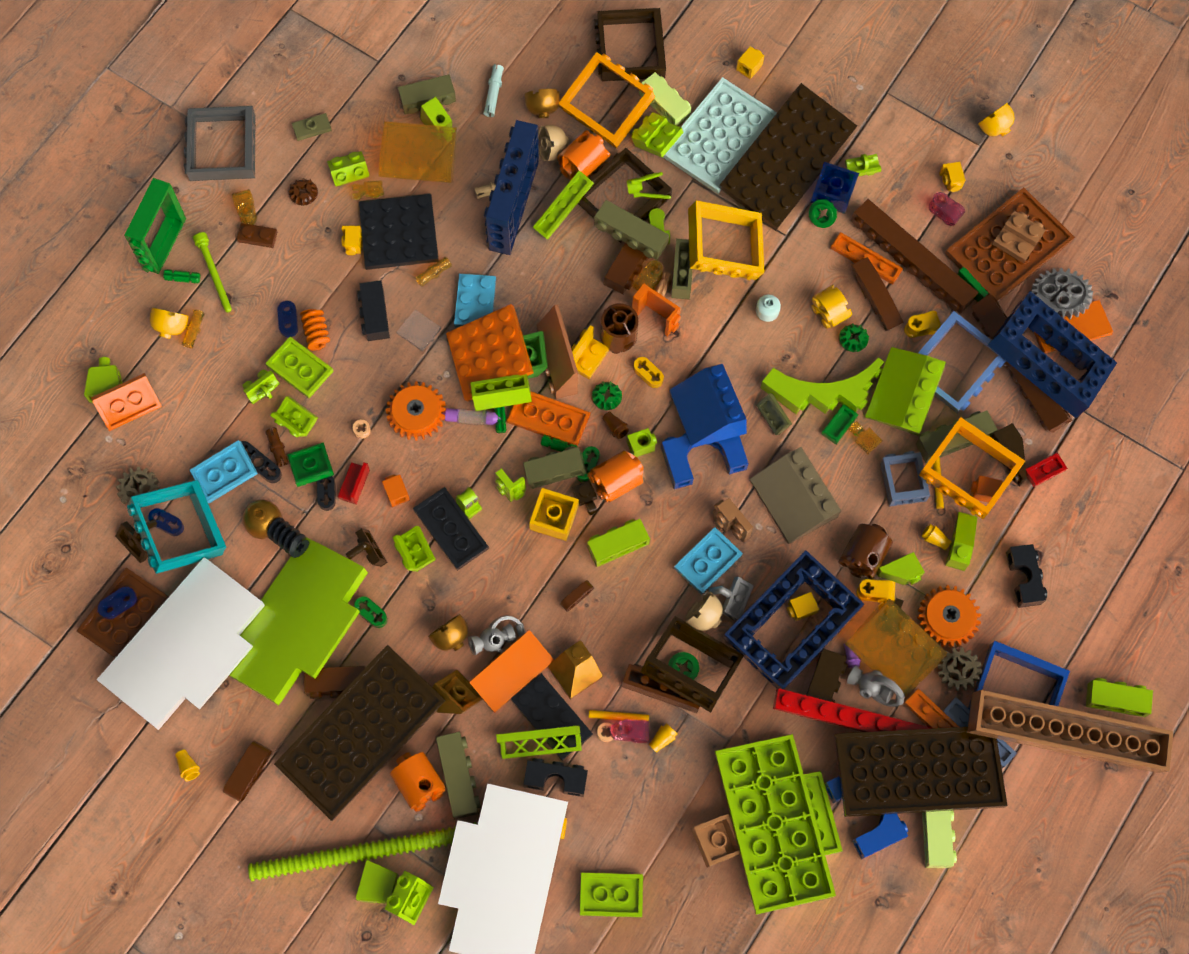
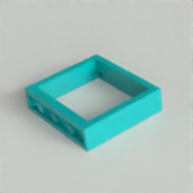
[127,480,226,574]

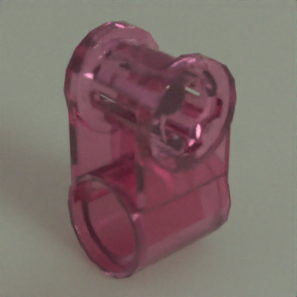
[929,192,965,226]
[610,719,649,743]

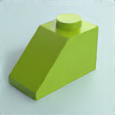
[876,552,925,585]

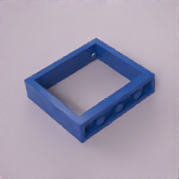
[968,641,1070,710]

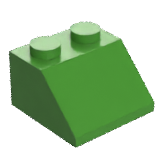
[523,331,548,379]

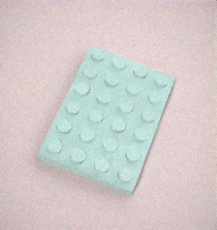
[663,77,777,194]

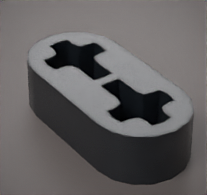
[317,476,336,511]

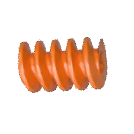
[300,309,330,351]

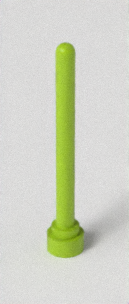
[193,232,232,313]

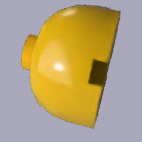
[978,103,1015,137]
[150,308,189,338]

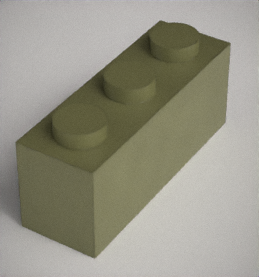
[398,74,456,114]
[671,238,693,300]
[523,446,587,489]

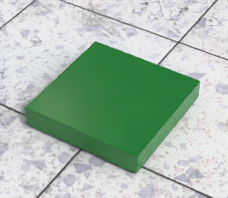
[287,442,334,487]

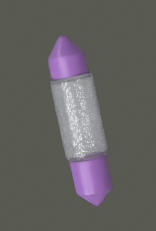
[442,408,501,425]

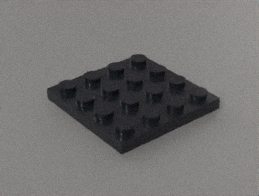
[359,194,439,270]

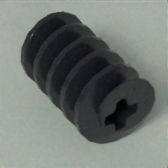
[267,517,309,558]

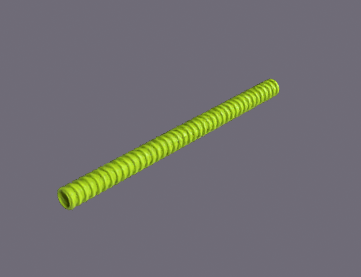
[248,822,478,882]

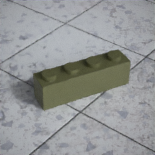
[594,200,669,260]
[916,411,997,463]
[436,732,481,820]

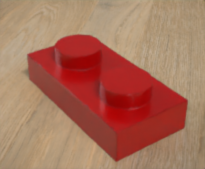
[1026,453,1068,487]

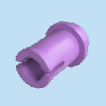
[844,642,861,668]

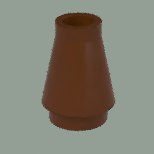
[602,412,629,439]

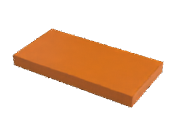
[1034,300,1113,354]
[507,391,591,446]
[468,630,554,713]

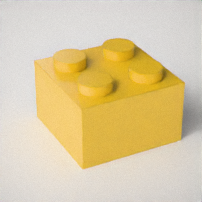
[529,488,579,541]

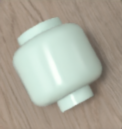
[756,294,781,322]

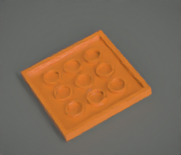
[446,304,534,402]

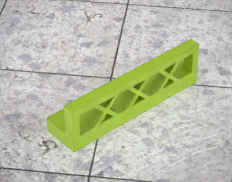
[496,726,582,759]

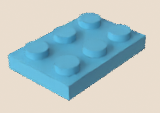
[454,274,496,327]
[190,440,258,503]
[674,527,743,595]

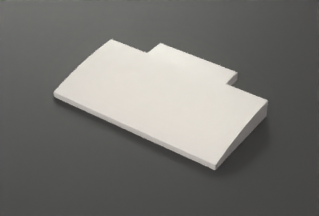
[97,557,265,730]
[438,784,568,954]

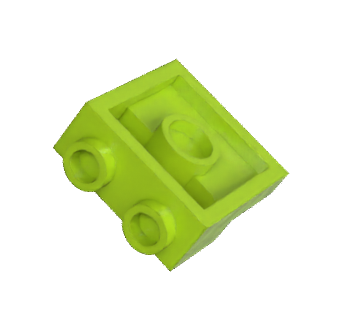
[631,112,684,158]
[385,870,434,925]

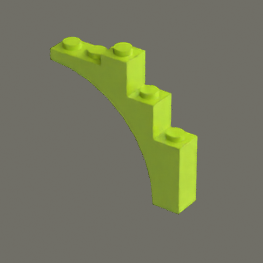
[760,357,884,414]

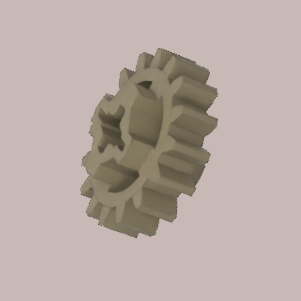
[116,467,160,508]
[938,647,982,691]

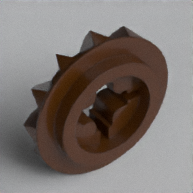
[288,178,318,206]

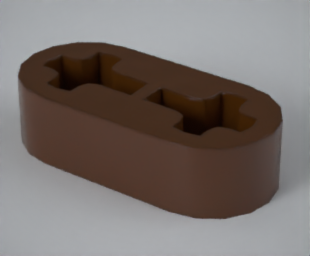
[560,580,594,612]

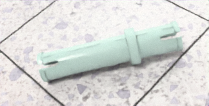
[483,64,504,117]

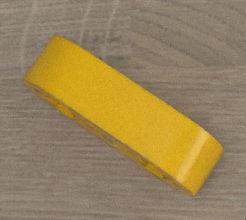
[633,357,664,388]

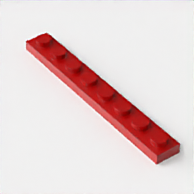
[773,688,930,732]

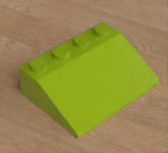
[865,347,946,436]

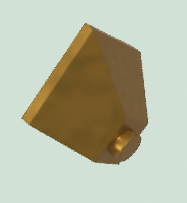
[548,640,603,699]
[433,670,483,714]

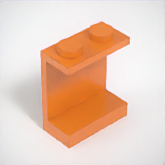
[632,283,681,337]

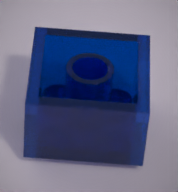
[811,162,859,214]

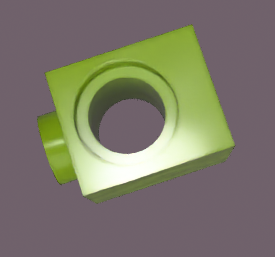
[627,428,657,457]

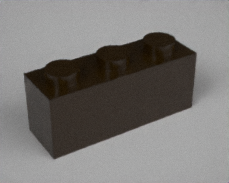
[807,648,847,703]

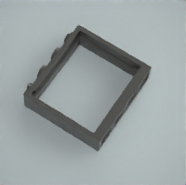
[184,106,256,181]

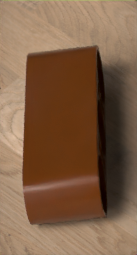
[223,741,272,802]

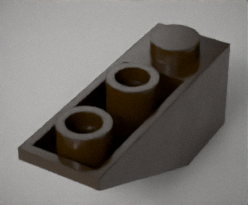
[991,423,1027,487]

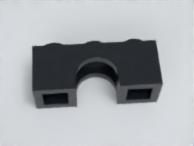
[1006,544,1047,608]
[523,758,588,797]

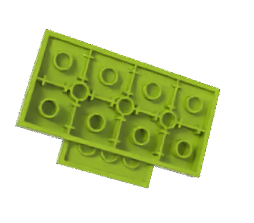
[229,537,368,706]
[715,734,843,915]

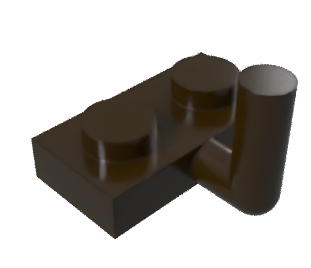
[115,519,157,563]
[346,528,388,567]

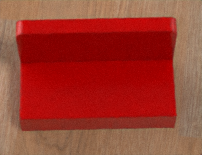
[338,462,370,505]

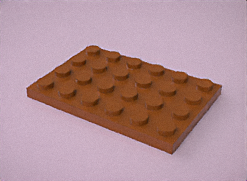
[945,187,1075,302]

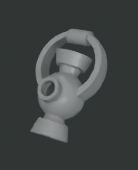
[468,615,525,655]
[847,666,905,707]

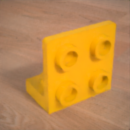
[571,325,609,380]

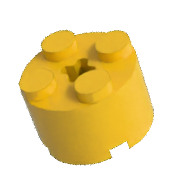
[811,285,852,329]

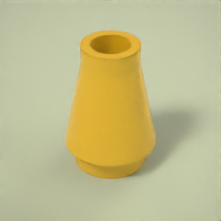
[921,524,952,550]
[648,723,677,753]
[175,749,200,781]

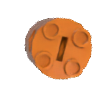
[557,130,610,180]
[587,450,644,502]
[390,752,446,812]

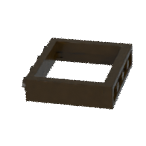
[594,8,666,82]
[577,148,672,243]
[641,616,744,713]

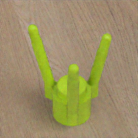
[627,172,671,199]

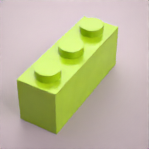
[471,374,532,411]
[587,519,650,567]
[1086,678,1153,717]

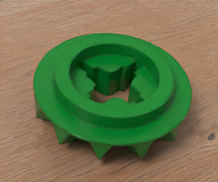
[809,199,837,228]
[839,323,869,352]
[592,381,622,410]
[668,652,700,680]

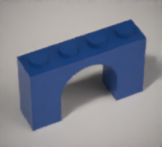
[661,433,749,490]
[825,776,908,860]

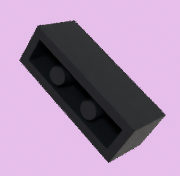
[357,280,390,341]

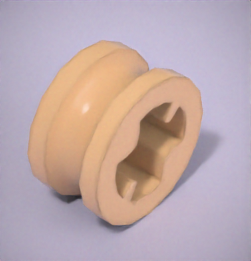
[353,419,371,439]
[597,723,615,742]

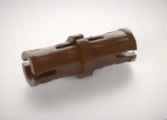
[265,428,289,467]

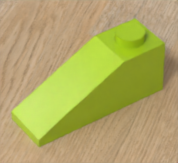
[945,512,978,571]

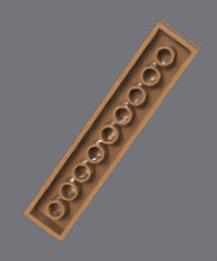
[967,690,1173,773]

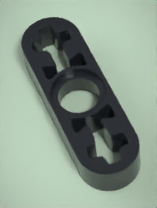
[241,441,282,483]

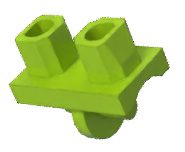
[845,154,882,179]
[242,369,280,404]

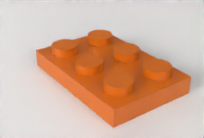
[91,373,162,431]

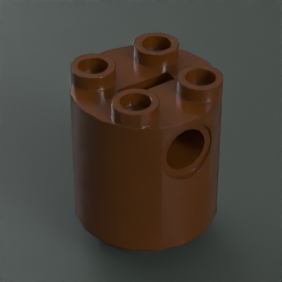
[601,303,638,354]
[838,523,893,579]

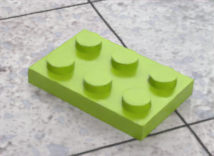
[265,337,334,398]
[580,873,643,918]

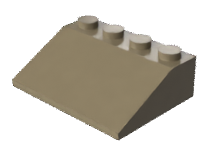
[750,447,841,544]

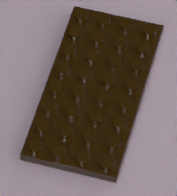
[719,83,858,231]
[274,645,446,821]
[834,727,1008,817]

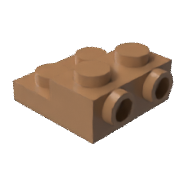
[993,211,1046,263]
[712,498,754,543]
[691,813,740,868]

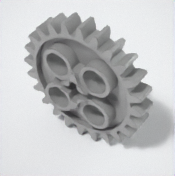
[1031,268,1093,319]

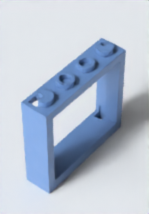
[918,311,1006,414]

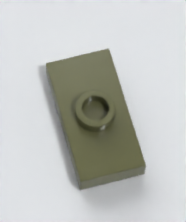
[292,113,332,141]
[756,393,792,435]

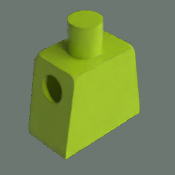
[420,97,455,142]
[84,357,122,403]
[356,860,399,904]

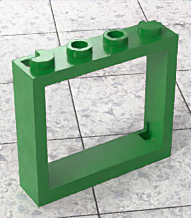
[124,178,186,274]

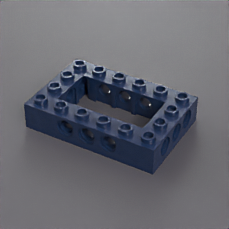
[484,120,539,255]
[987,291,1117,418]
[723,550,864,690]

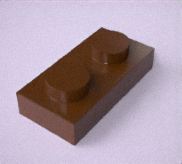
[237,223,278,248]

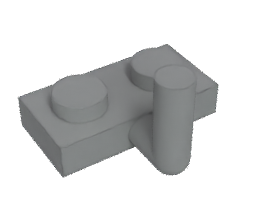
[708,577,754,621]

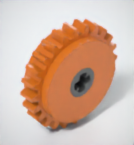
[386,381,446,441]
[917,585,981,648]

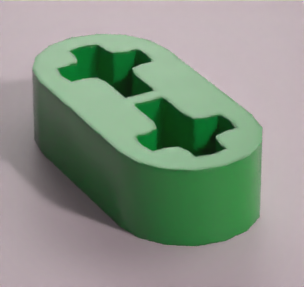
[576,446,600,482]
[354,597,388,628]

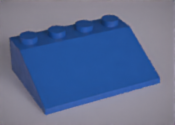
[669,364,747,448]

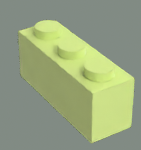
[639,72,691,126]
[922,811,957,868]

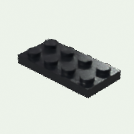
[413,487,489,571]
[511,673,593,761]

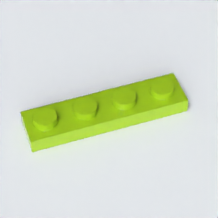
[533,171,594,240]

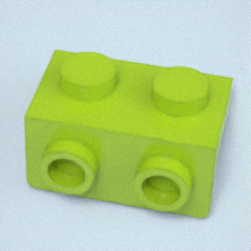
[327,151,370,186]
[270,396,318,437]
[495,468,526,502]
[393,526,436,572]

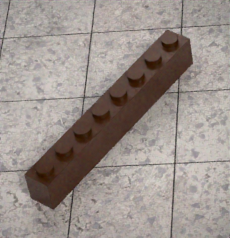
[851,199,978,314]
[971,294,1073,432]

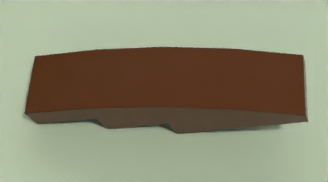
[851,257,904,331]

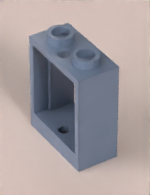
[880,451,930,507]

